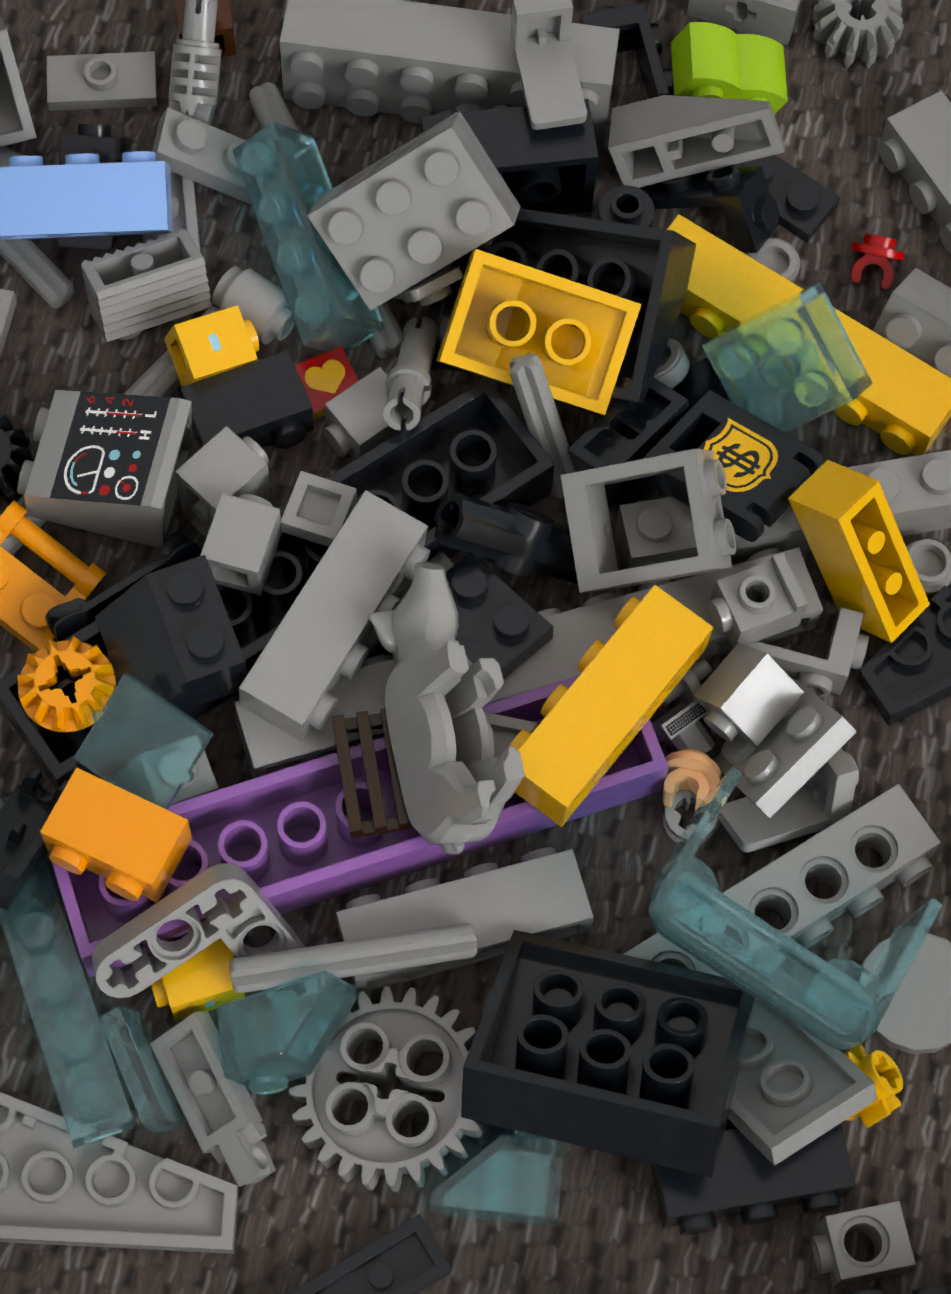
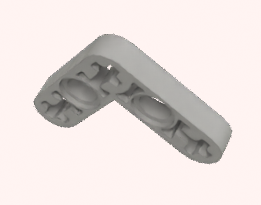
[91,863,322,1008]

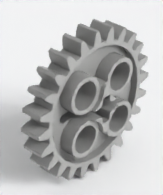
[289,986,483,1192]

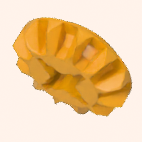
[17,636,116,732]

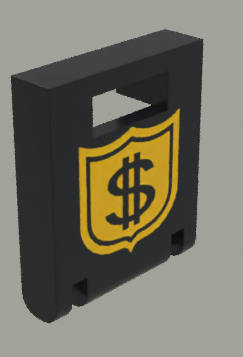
[641,390,824,542]

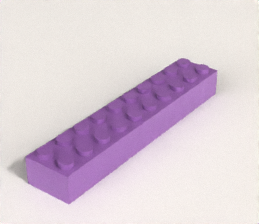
[48,675,669,977]

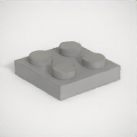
[714,679,857,818]

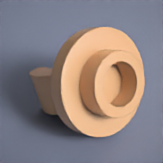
[663,749,721,813]

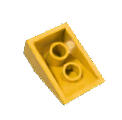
[436,249,641,415]

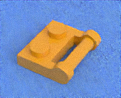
[0,500,106,652]

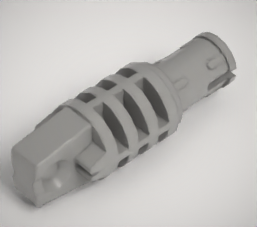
[168,0,222,125]

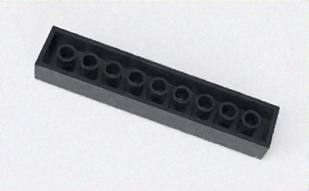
[0,378,555,790]

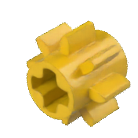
[844,1044,903,1128]

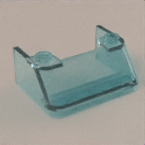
[649,766,943,1050]

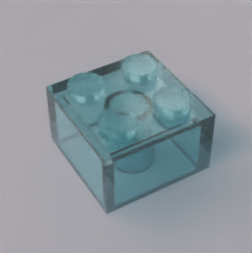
[702,282,873,433]

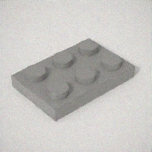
[728,977,877,1166]

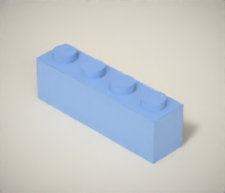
[0,151,173,240]

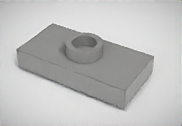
[47,51,158,111]

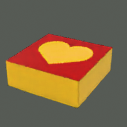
[295,346,359,420]

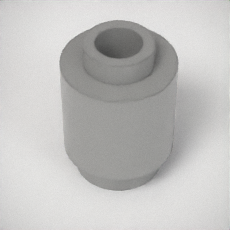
[212,266,298,345]

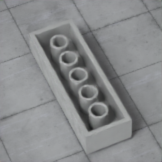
[280,0,620,142]

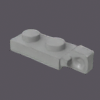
[150,1011,276,1186]

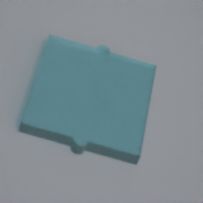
[74,673,214,810]

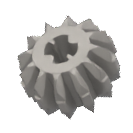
[812,0,904,69]

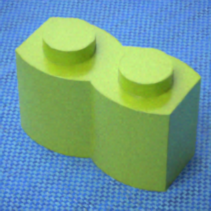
[671,22,788,115]

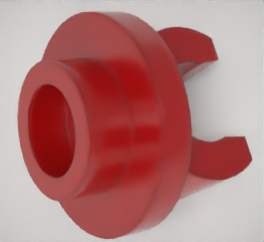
[849,233,905,290]

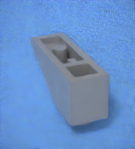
[608,95,785,188]

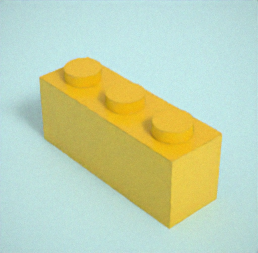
[788,460,930,643]

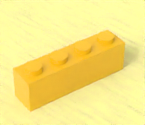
[508,585,714,827]

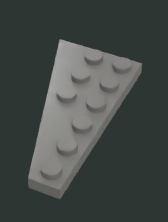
[0,1092,239,1254]

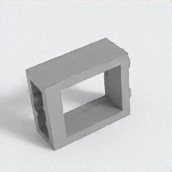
[560,449,736,593]

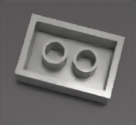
[307,111,521,311]

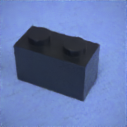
[180,350,314,449]

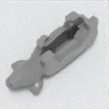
[368,562,525,855]

